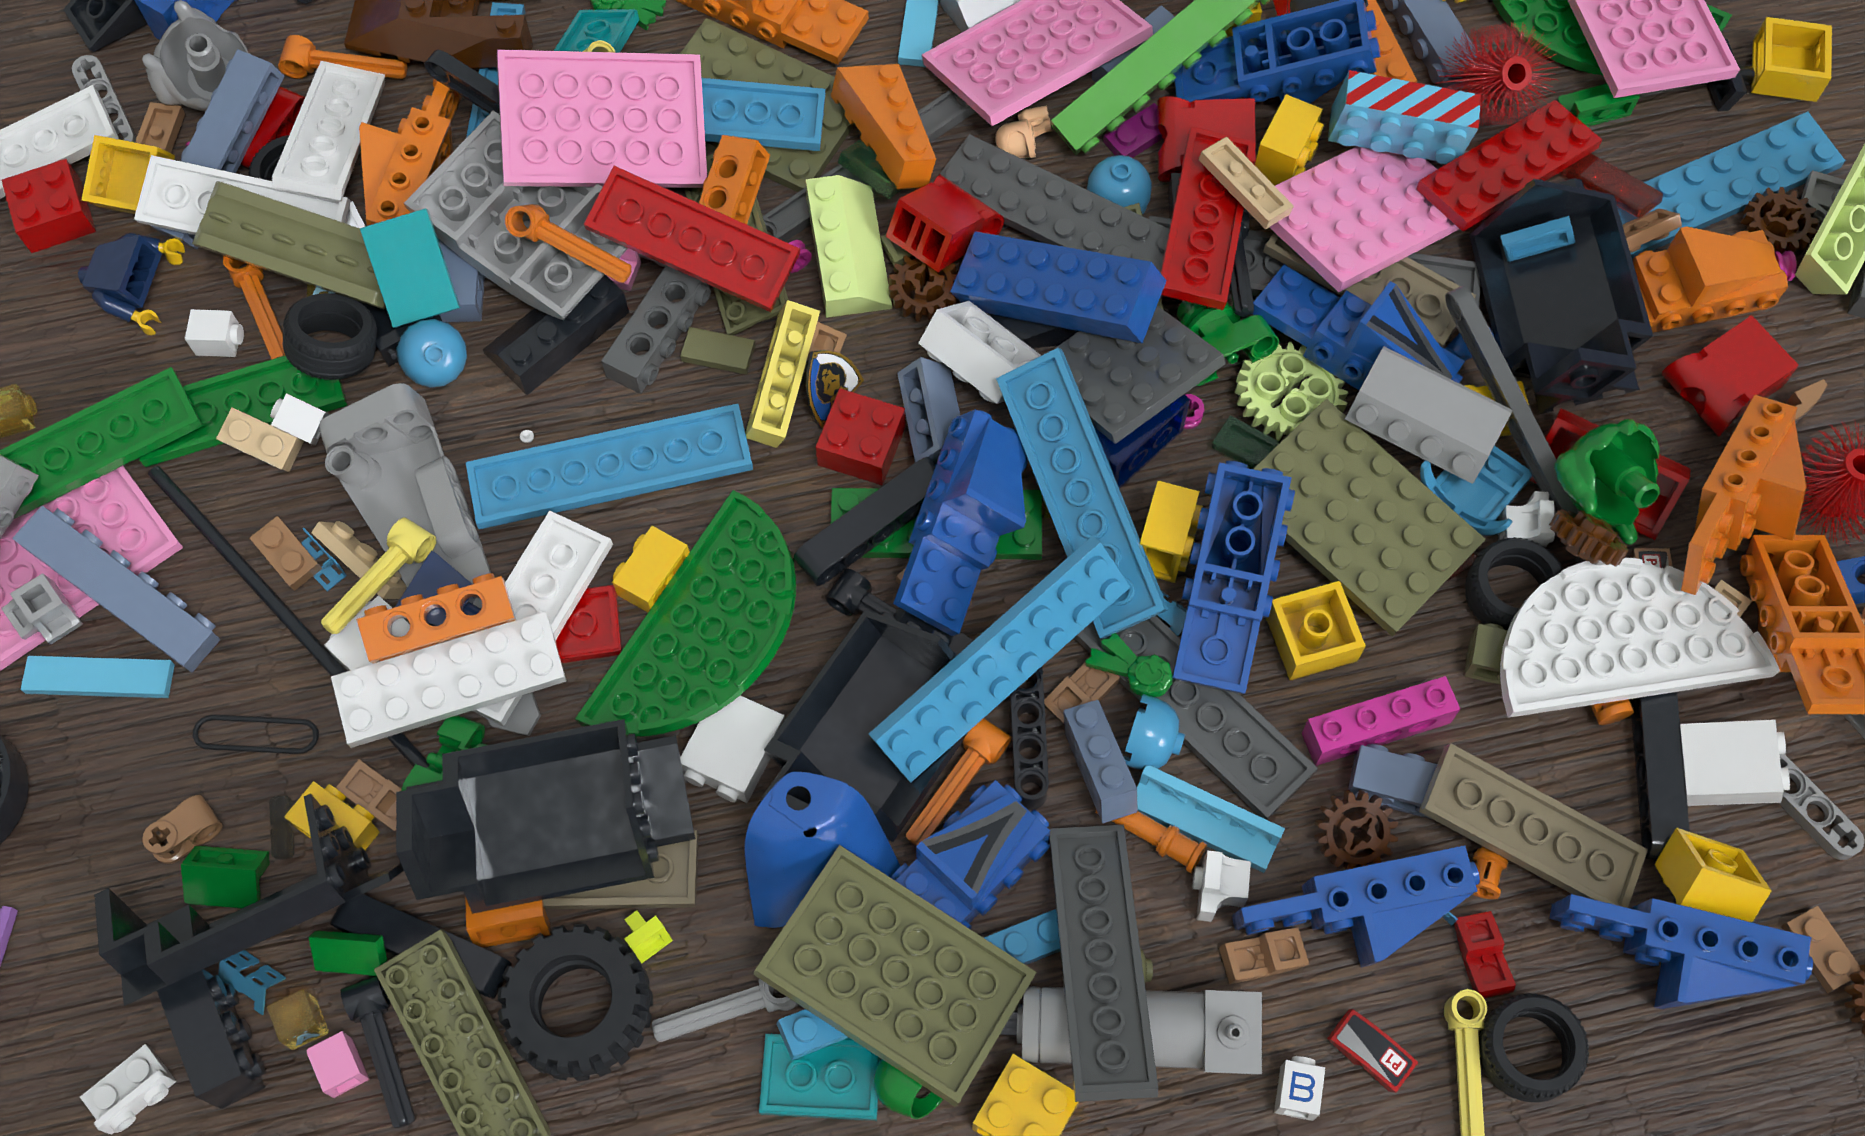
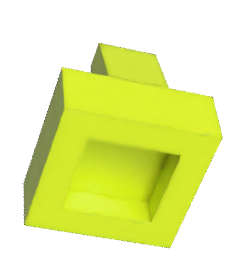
[624,910,673,964]

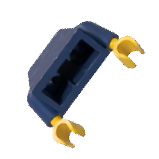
[78,233,185,335]

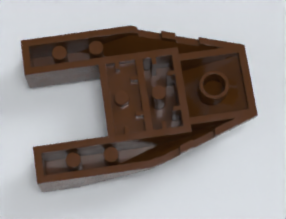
[344,0,533,68]

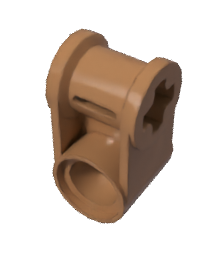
[142,795,223,864]

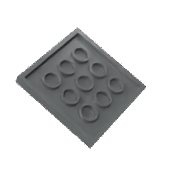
[1053,305,1225,444]

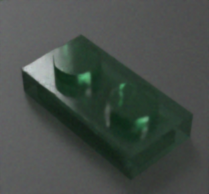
[838,140,903,199]
[1212,415,1281,469]

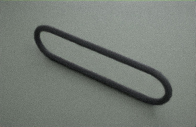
[193,715,319,754]

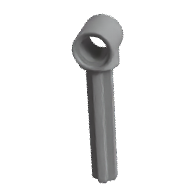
[652,979,798,1042]

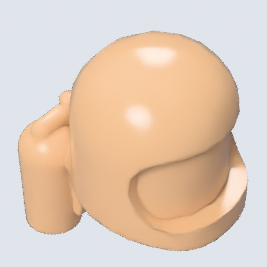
[995,105,1052,158]

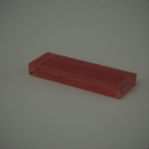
[1561,153,1663,219]

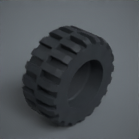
[497,924,653,1082]

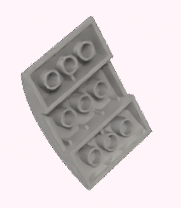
[404,110,628,320]

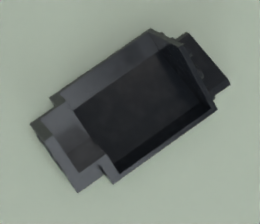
[1469,178,1653,414]
[757,607,973,842]
[396,719,696,914]
[94,794,404,1006]

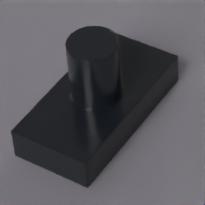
[1707,39,1755,111]

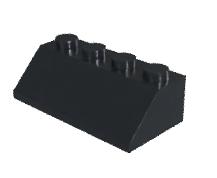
[483,274,630,395]

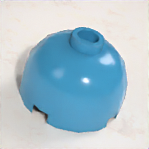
[1086,155,1152,214]
[397,319,467,388]
[1124,694,1185,770]

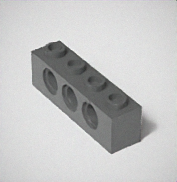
[601,265,711,394]

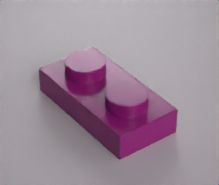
[1103,103,1163,158]

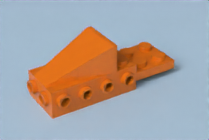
[675,0,869,65]
[359,79,462,226]
[1633,226,1788,333]
[1681,395,1806,595]
[1740,535,1865,714]

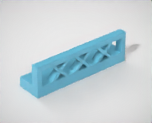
[1137,765,1285,873]

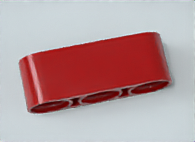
[240,86,305,168]

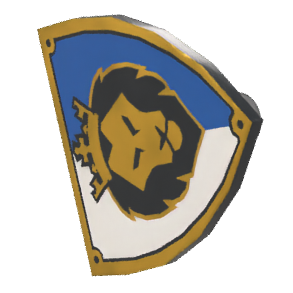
[801,350,864,429]

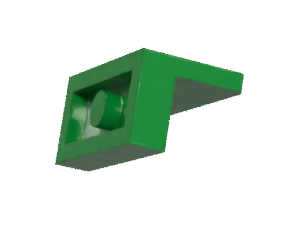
[1557,84,1640,127]
[181,846,270,908]

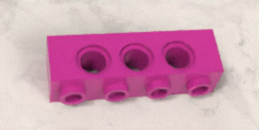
[1302,676,1460,766]

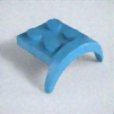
[1420,445,1532,536]

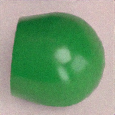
[874,1059,943,1119]

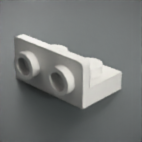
[80,1044,177,1135]

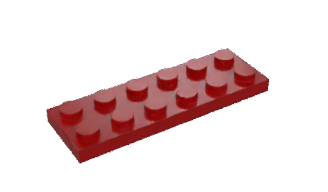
[1416,100,1602,231]
[1160,126,1256,310]
[583,165,800,312]

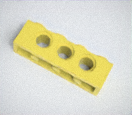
[745,300,820,448]

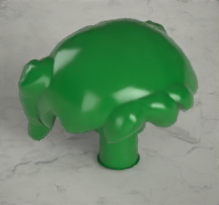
[1554,419,1660,545]

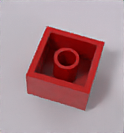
[1,159,96,253]
[815,388,906,486]

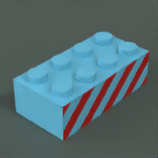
[1328,70,1481,164]

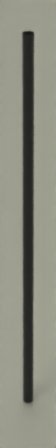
[148,466,430,768]

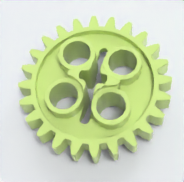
[1235,342,1348,441]

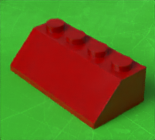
[1530,408,1691,540]

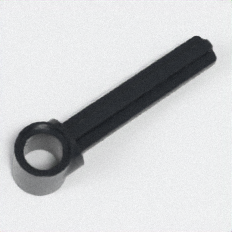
[1230,208,1254,318]
[825,568,897,616]
[340,976,415,1128]

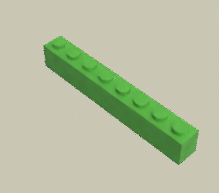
[1051,0,1271,156]

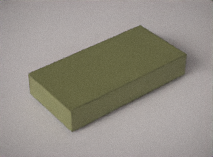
[680,327,756,375]

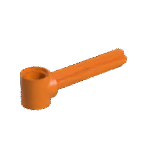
[278,35,408,79]
[505,204,632,283]
[223,255,285,359]
[905,718,1012,846]

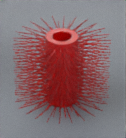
[1435,22,1559,126]
[1798,419,1865,547]

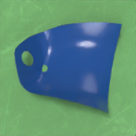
[744,772,901,928]

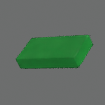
[308,931,387,976]

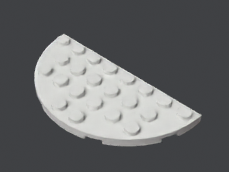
[1500,558,1780,718]

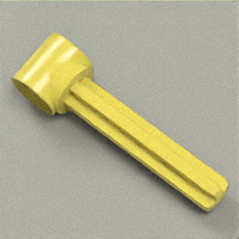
[321,517,436,634]
[1444,989,1487,1136]

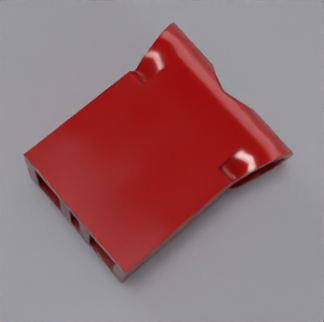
[1157,96,1256,182]
[885,174,1004,272]
[1661,315,1799,437]

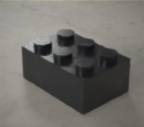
[157,969,266,1109]

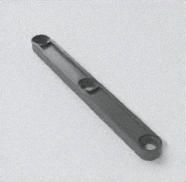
[763,89,976,242]
[1445,286,1587,564]

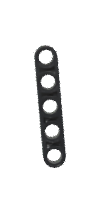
[793,457,936,586]
[1009,667,1049,810]
[1630,692,1690,860]
[330,894,512,999]

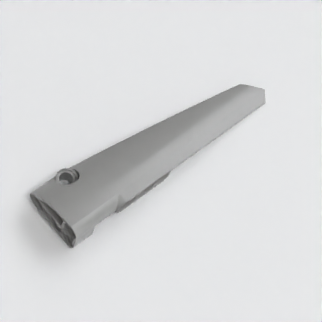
[319,383,541,736]

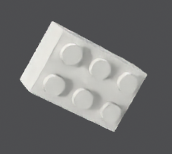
[919,301,1041,404]

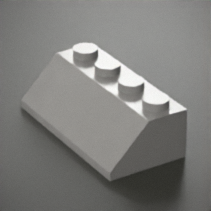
[1345,346,1513,484]

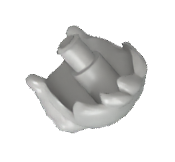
[142,0,250,112]

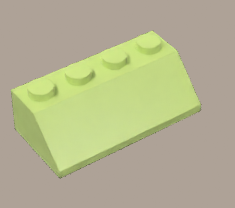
[1795,144,1865,295]
[806,175,892,318]

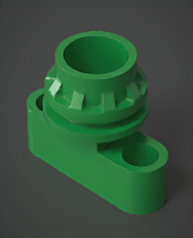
[1177,301,1279,386]
[401,715,487,791]

